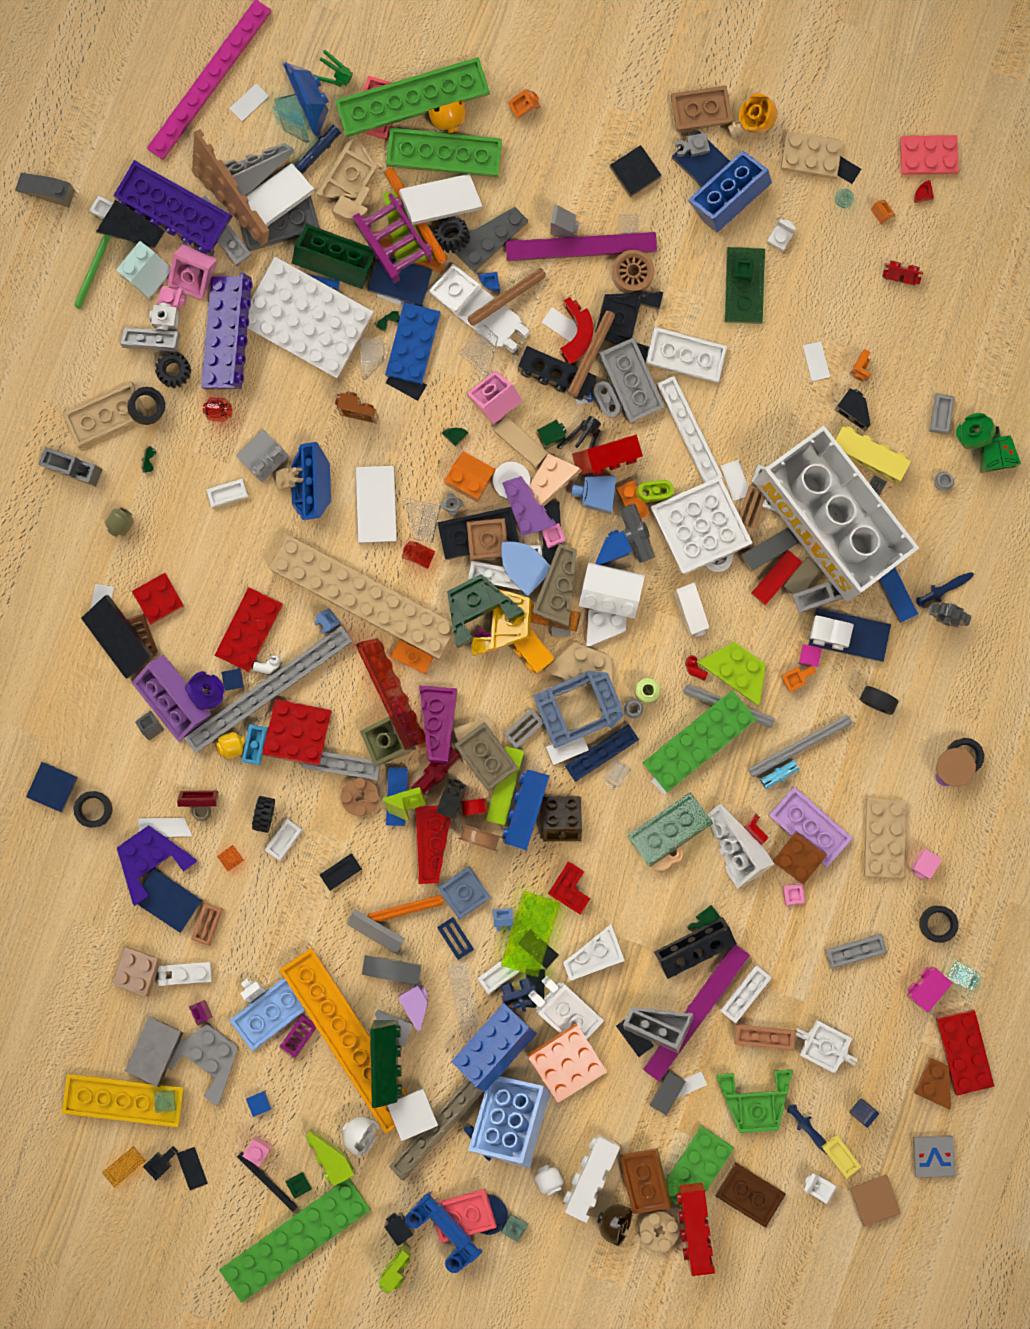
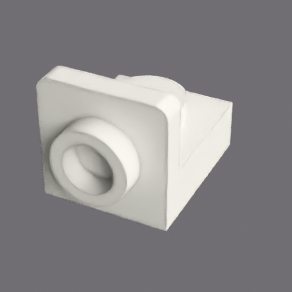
[767,219,796,252]

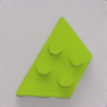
[698,642,766,706]

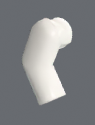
[253,655,281,674]

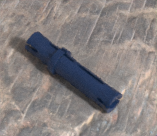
[294,125,342,174]

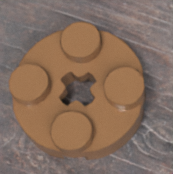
[341,778,380,816]

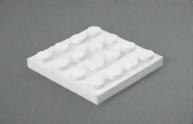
[651,477,753,576]

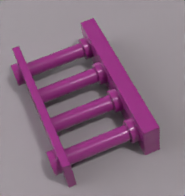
[353,193,433,284]

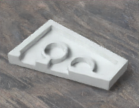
[563,924,625,981]

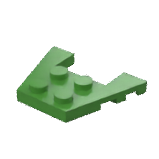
[716,1069,793,1133]

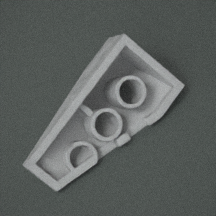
[224,143,294,195]

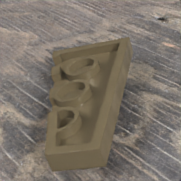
[532,543,577,627]

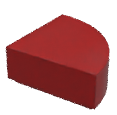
[914,180,934,203]

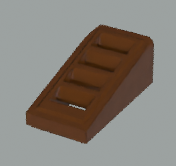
[127,613,157,652]

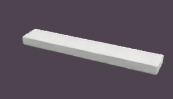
[657,376,723,483]

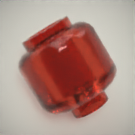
[202,397,233,422]

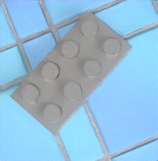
[599,337,665,423]

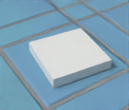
[428,263,482,315]
[387,1088,438,1141]

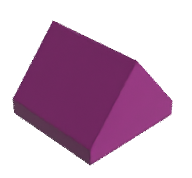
[189,1000,213,1024]

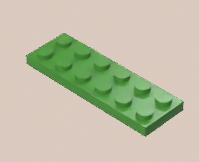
[386,128,502,177]
[642,690,757,792]

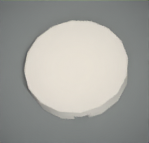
[493,462,530,500]

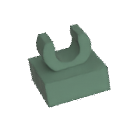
[501,1214,528,1242]

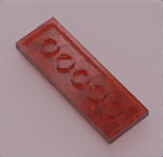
[356,638,426,750]

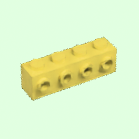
[835,426,911,484]

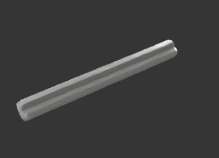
[683,684,774,727]

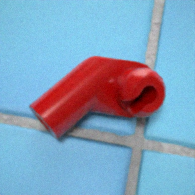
[685,655,708,681]

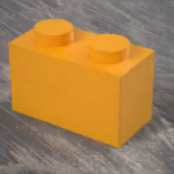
[512,629,555,675]

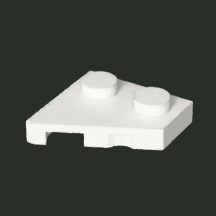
[586,610,627,647]

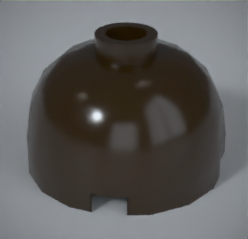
[597,1204,633,1246]

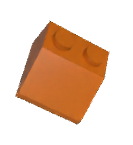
[444,451,496,502]

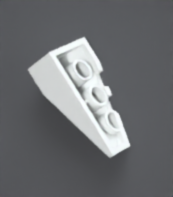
[707,804,774,889]

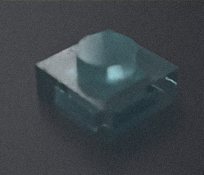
[154,1090,176,1113]

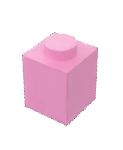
[910,849,942,880]
[243,1136,272,1166]

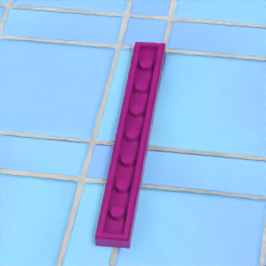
[506,232,657,261]
[643,945,750,1081]

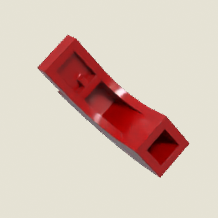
[559,297,593,366]

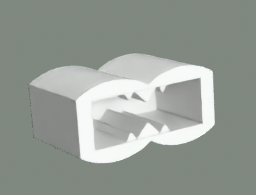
[809,616,854,650]

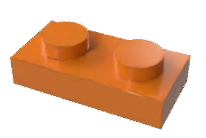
[616,480,650,519]

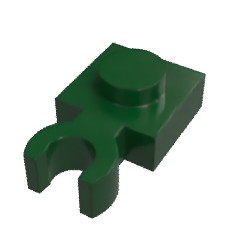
[687,905,721,929]

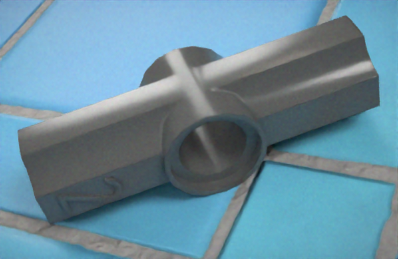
[619,503,656,563]

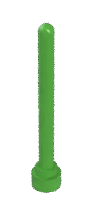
[74,235,113,308]

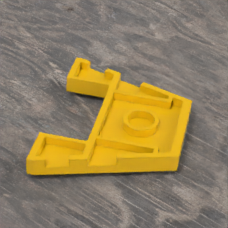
[471,589,532,656]

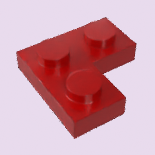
[548,861,591,915]

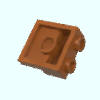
[335,391,379,424]

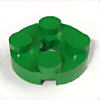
[956,413,996,449]

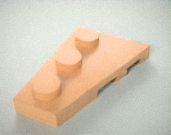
[529,453,582,506]

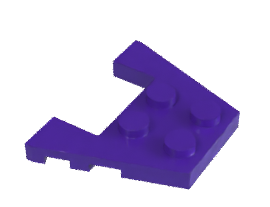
[117,825,198,906]

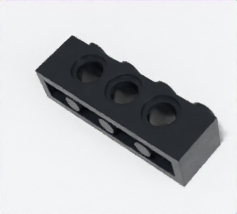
[518,346,597,401]
[654,917,737,979]

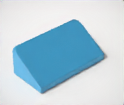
[241,724,268,765]

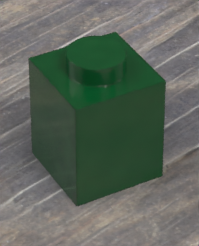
[536,419,567,450]

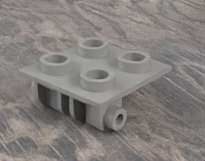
[236,430,289,482]

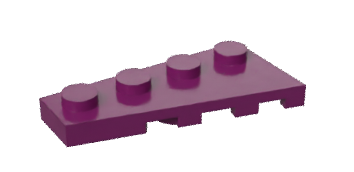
[419,685,458,764]

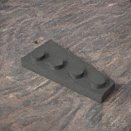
[455,207,528,273]

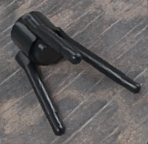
[558,416,601,449]

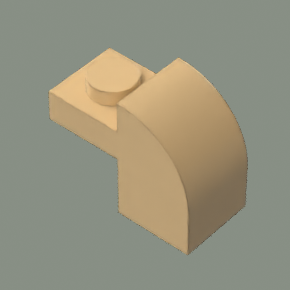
[332,185,372,224]

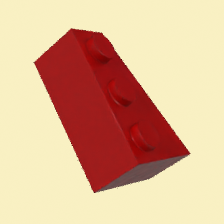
[572,434,643,476]

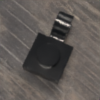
[143,1146,178,1181]

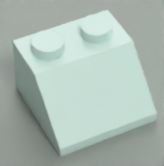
[116,241,171,299]

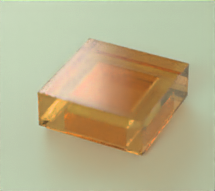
[217,845,244,872]

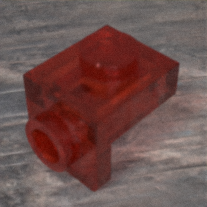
[402,541,436,569]

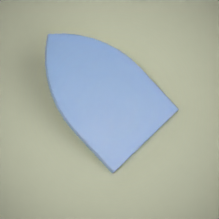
[501,542,550,596]

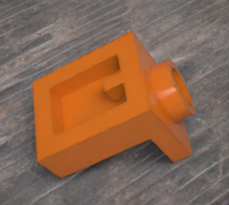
[508,89,541,119]
[850,349,871,381]

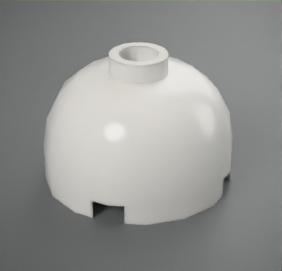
[342,1116,379,1158]

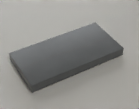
[241,195,320,251]

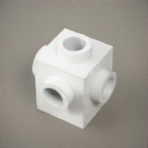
[149,303,179,331]

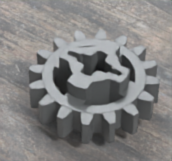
[928,602,971,628]

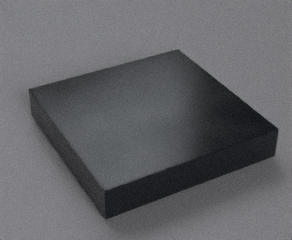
[610,145,662,197]

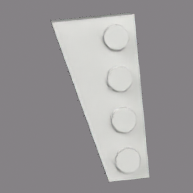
[563,1134,620,1223]

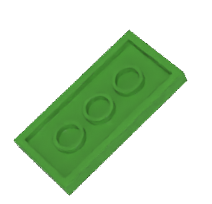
[666,1125,734,1208]

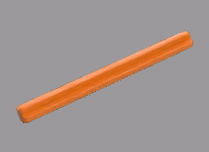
[385,167,447,265]

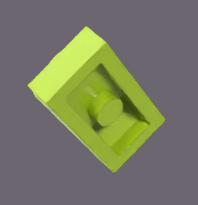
[383,787,426,821]

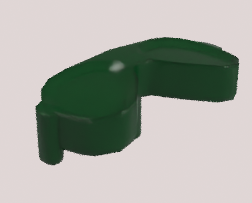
[376,311,400,331]
[142,446,157,473]

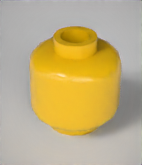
[216,732,245,760]

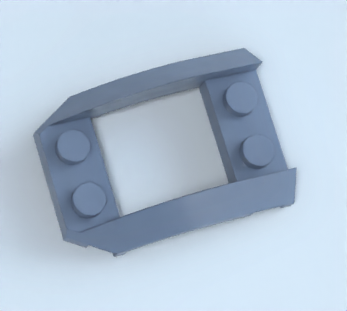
[533,670,622,748]

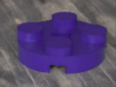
[185,671,225,710]

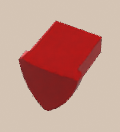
[744,813,769,845]

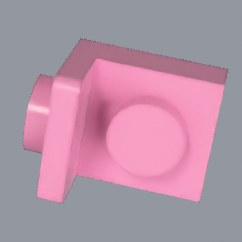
[157,286,187,312]

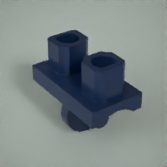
[501,978,537,1013]

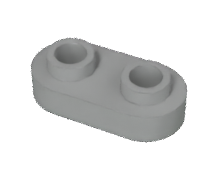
[594,381,622,417]

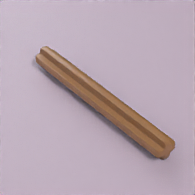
[467,268,546,326]
[568,311,615,397]

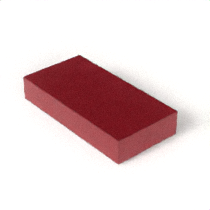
[177,790,219,807]

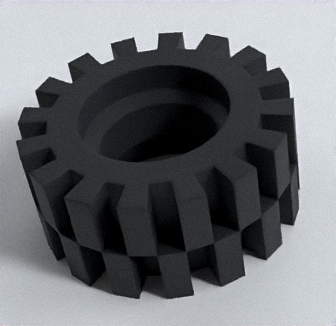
[434,216,470,253]
[155,351,191,388]
[252,796,275,833]

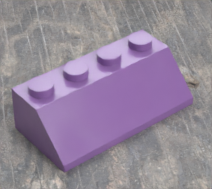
[132,655,211,742]

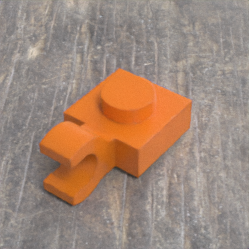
[781,666,816,693]

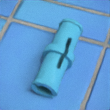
[760,760,800,790]

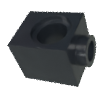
[384,1212,415,1246]

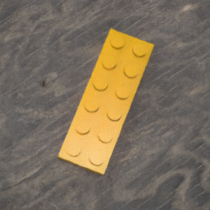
[62,1073,184,1127]

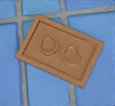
[671,85,733,132]

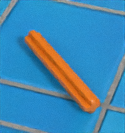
[368,895,444,922]

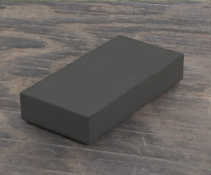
[649,1071,686,1116]

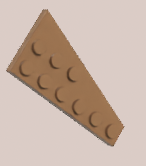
[192,129,269,245]

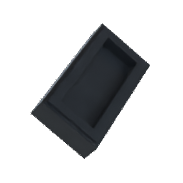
[320,853,362,891]

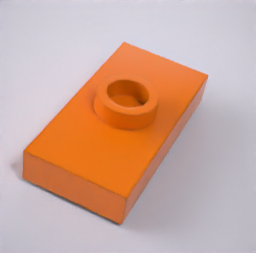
[391,640,434,674]

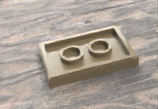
[454,722,519,791]

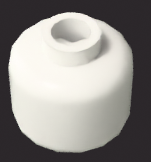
[535,1165,564,1196]

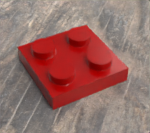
[132,573,184,625]

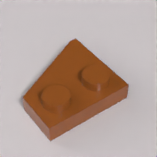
[914,1057,951,1110]

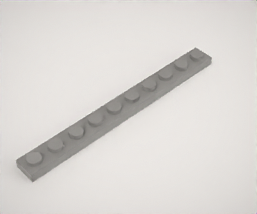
[185,626,353,754]

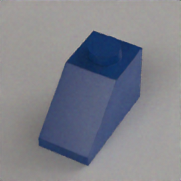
[595,530,632,566]

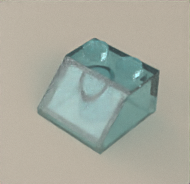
[273,93,309,143]

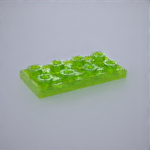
[500,891,561,977]

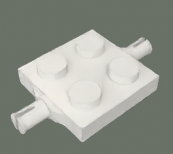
[795,1020,857,1073]

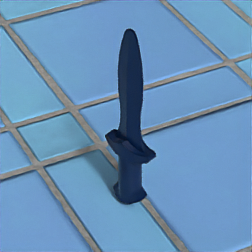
[916,572,974,607]
[787,1104,827,1155]

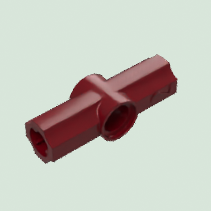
[410,747,462,796]

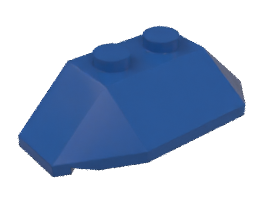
[283,62,329,136]
[291,442,331,520]

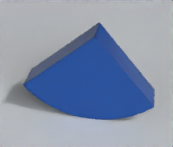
[479,272,500,292]

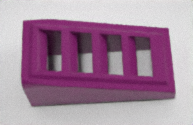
[279,1015,316,1059]

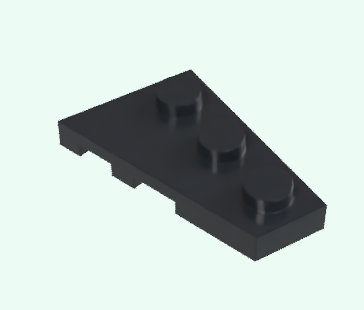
[96,200,165,248]

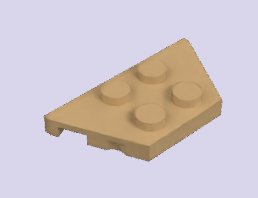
[317,135,378,200]
[544,642,613,691]

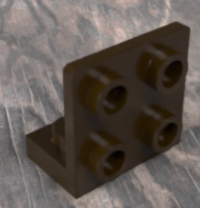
[542,796,582,842]

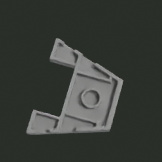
[168,1024,239,1106]

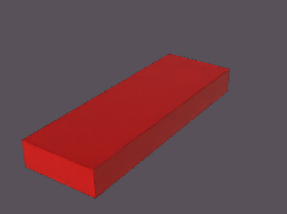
[751,550,802,605]

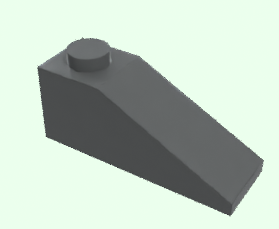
[15,173,75,207]

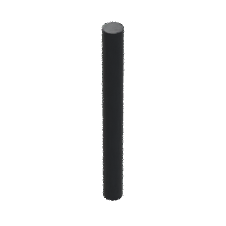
[237,1152,298,1212]

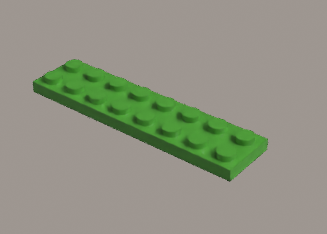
[335,57,490,138]
[219,1178,371,1303]

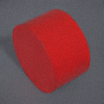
[461,798,488,816]

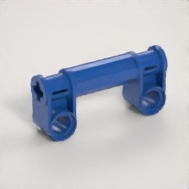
[405,1191,483,1273]

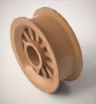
[612,250,654,294]
[457,824,503,852]

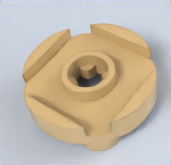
[639,1210,679,1251]

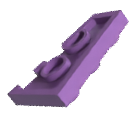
[502,476,557,536]

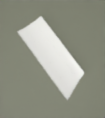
[138,818,192,837]

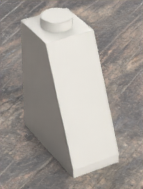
[673,583,709,638]

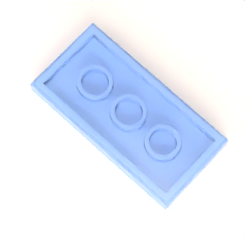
[229,978,305,1051]

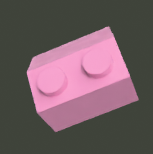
[167,245,217,300]
[467,371,523,424]

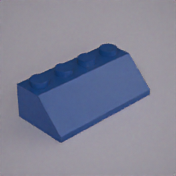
[688,151,772,233]
[502,769,550,850]

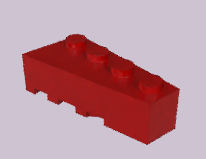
[676,1182,715,1276]

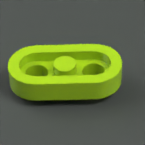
[636,480,674,502]

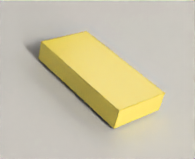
[822,1135,861,1179]

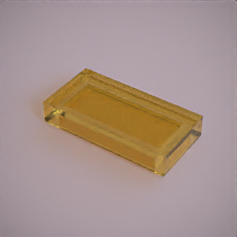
[102,1146,145,1187]

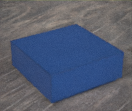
[246,1090,272,1117]

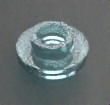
[835,189,854,208]

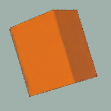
[871,200,895,224]

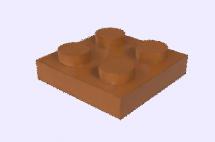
[773,831,827,885]

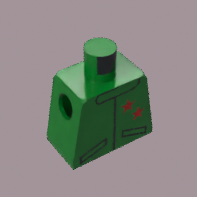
[980,426,1021,473]

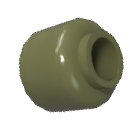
[105,507,134,537]

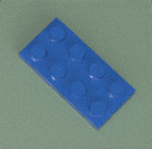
[385,302,441,385]

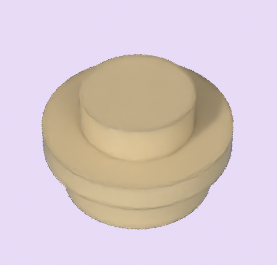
[728,122,744,140]

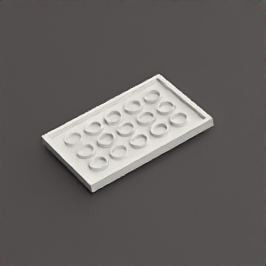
[247,257,374,379]

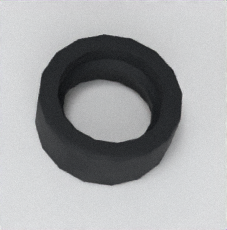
[127,387,166,425]
[859,686,899,715]
[947,738,985,772]
[73,791,113,828]
[919,905,959,943]

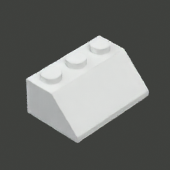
[579,563,645,619]

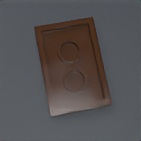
[715,1162,786,1228]

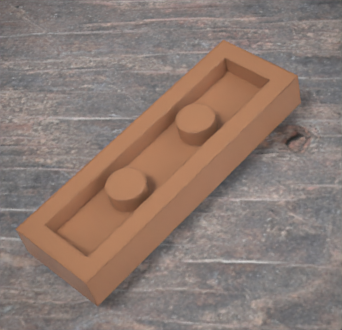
[734,1024,795,1050]

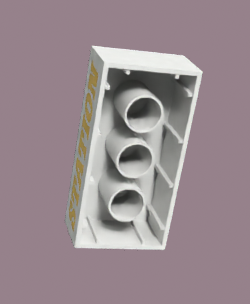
[753,426,919,602]

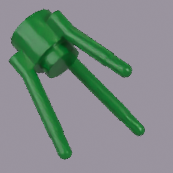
[313,50,353,88]

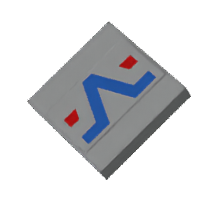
[913,1136,955,1178]

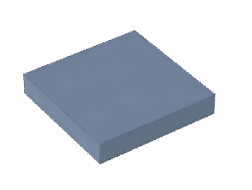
[438,866,491,920]

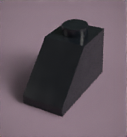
[835,388,871,431]

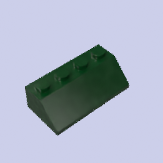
[291,224,376,289]
[370,1020,402,1108]

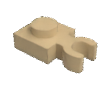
[275,467,303,490]

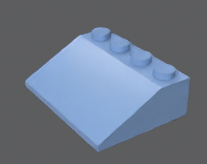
[468,1076,551,1169]

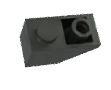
[436,779,467,819]

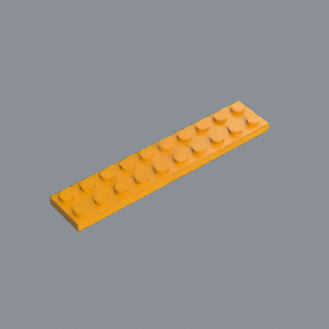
[279,948,408,1134]

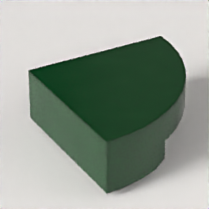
[442,428,469,447]

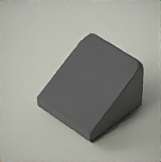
[135,710,164,740]

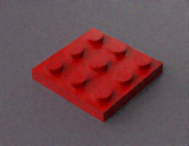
[262,699,332,766]

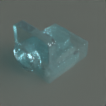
[947,961,980,991]

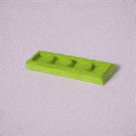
[486,746,524,825]

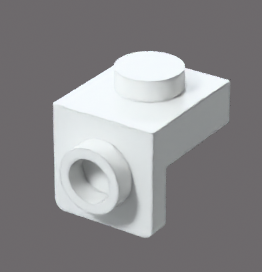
[804,1173,837,1204]

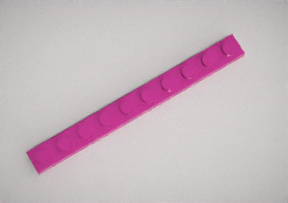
[147,0,271,160]

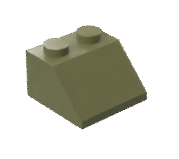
[360,714,416,766]

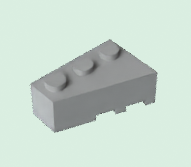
[623,1007,694,1054]

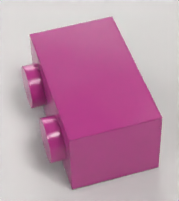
[906,966,953,1013]

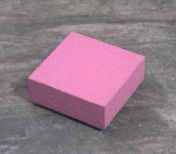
[541,523,566,548]
[783,884,805,906]

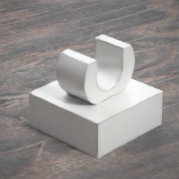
[240,978,266,1003]

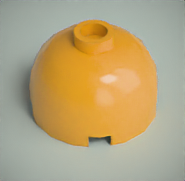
[739,93,777,134]
[428,100,466,133]

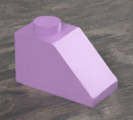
[398,985,429,1031]

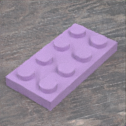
[768,787,853,867]

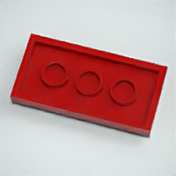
[214,587,283,673]
[936,1009,995,1096]

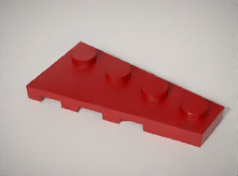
[415,806,451,884]

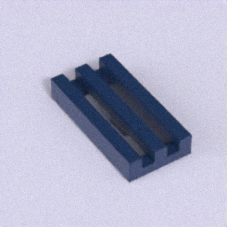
[437,917,474,960]

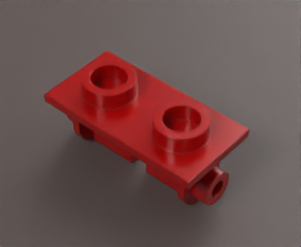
[882,261,924,286]

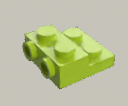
[378,1243,411,1294]

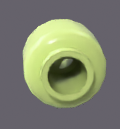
[635,678,660,703]

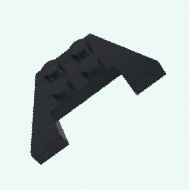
[595,291,664,363]

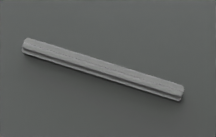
[748,715,852,777]

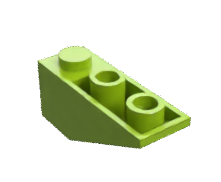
[306,1129,356,1186]

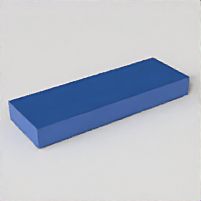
[879,567,918,623]
[386,767,408,826]

